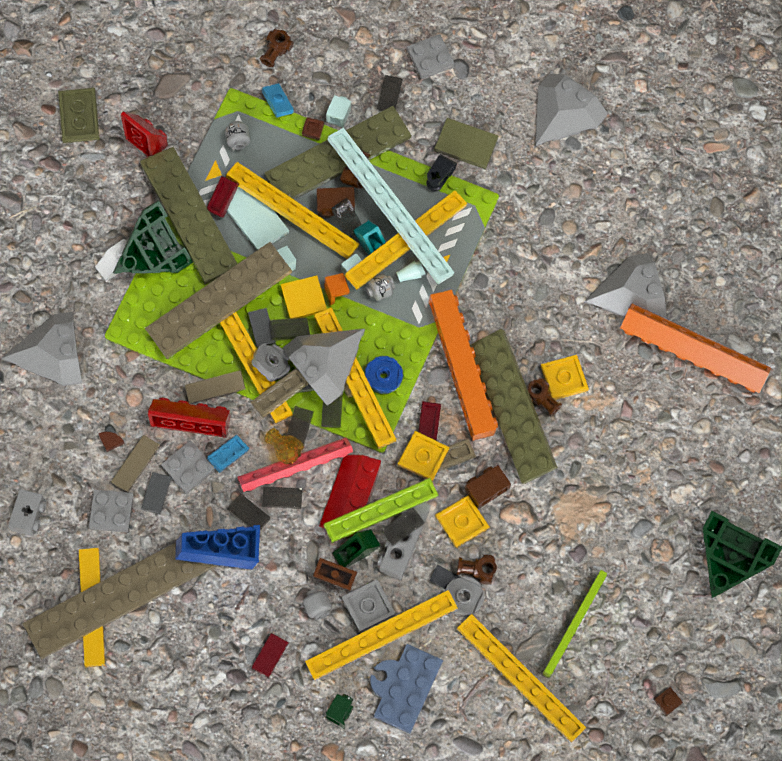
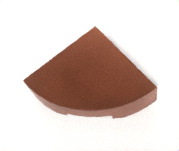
[98,432,125,452]

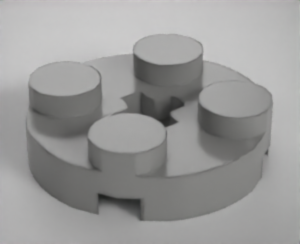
[252,343,290,381]
[445,576,484,617]

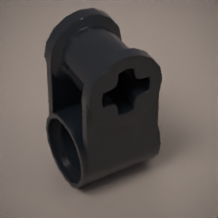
[426,154,457,191]

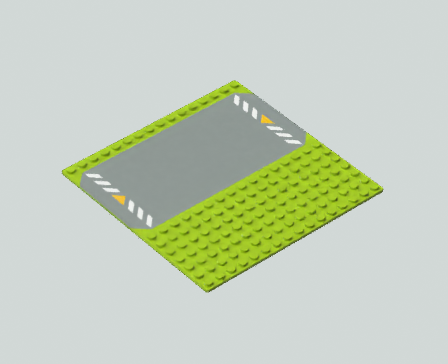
[105,88,499,453]

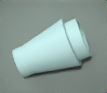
[396,260,425,283]

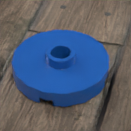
[365,356,403,394]

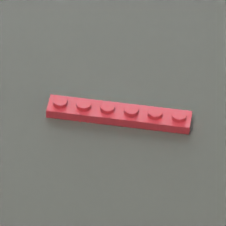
[237,437,353,492]

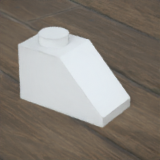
[95,239,127,282]

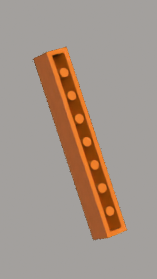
[428,290,498,441]
[620,303,771,393]

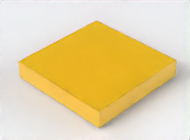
[281,275,327,321]
[540,354,589,400]
[397,431,450,482]
[435,495,489,548]

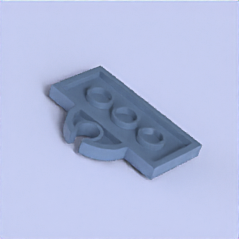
[370,644,443,734]

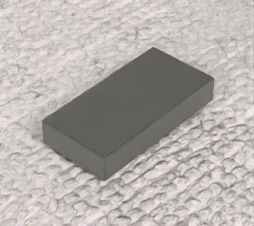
[248,308,276,348]
[141,472,172,515]

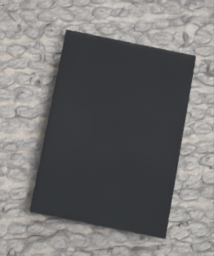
[430,564,461,589]

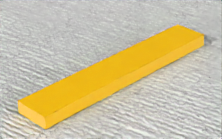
[79,548,105,667]

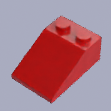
[121,111,168,157]

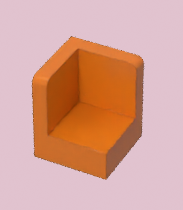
[324,273,350,305]

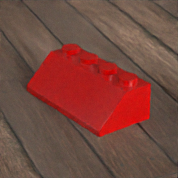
[148,398,231,438]
[319,455,381,537]

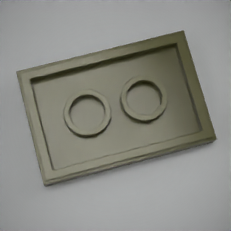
[58,88,100,143]
[434,118,499,169]

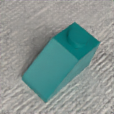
[353,220,386,255]

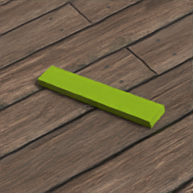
[323,478,438,543]
[543,570,607,679]

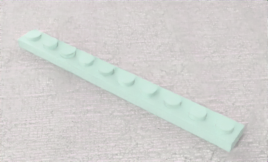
[327,128,454,284]

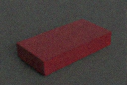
[207,176,239,218]
[418,401,441,441]
[251,633,289,678]

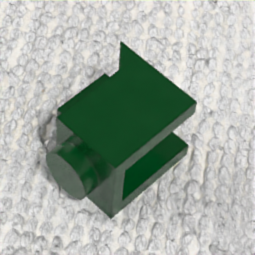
[325,693,353,729]

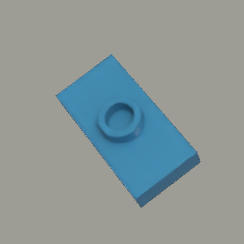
[262,83,294,118]
[207,435,249,473]

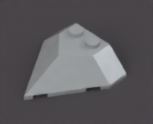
[535,73,608,147]
[584,253,667,319]
[1,312,82,386]
[282,329,365,406]

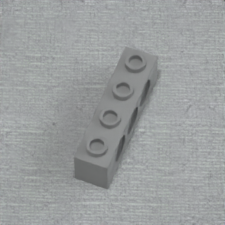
[377,503,431,581]

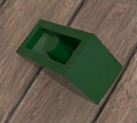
[332,529,381,568]

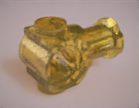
[264,428,304,464]

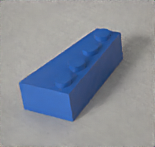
[175,525,260,570]

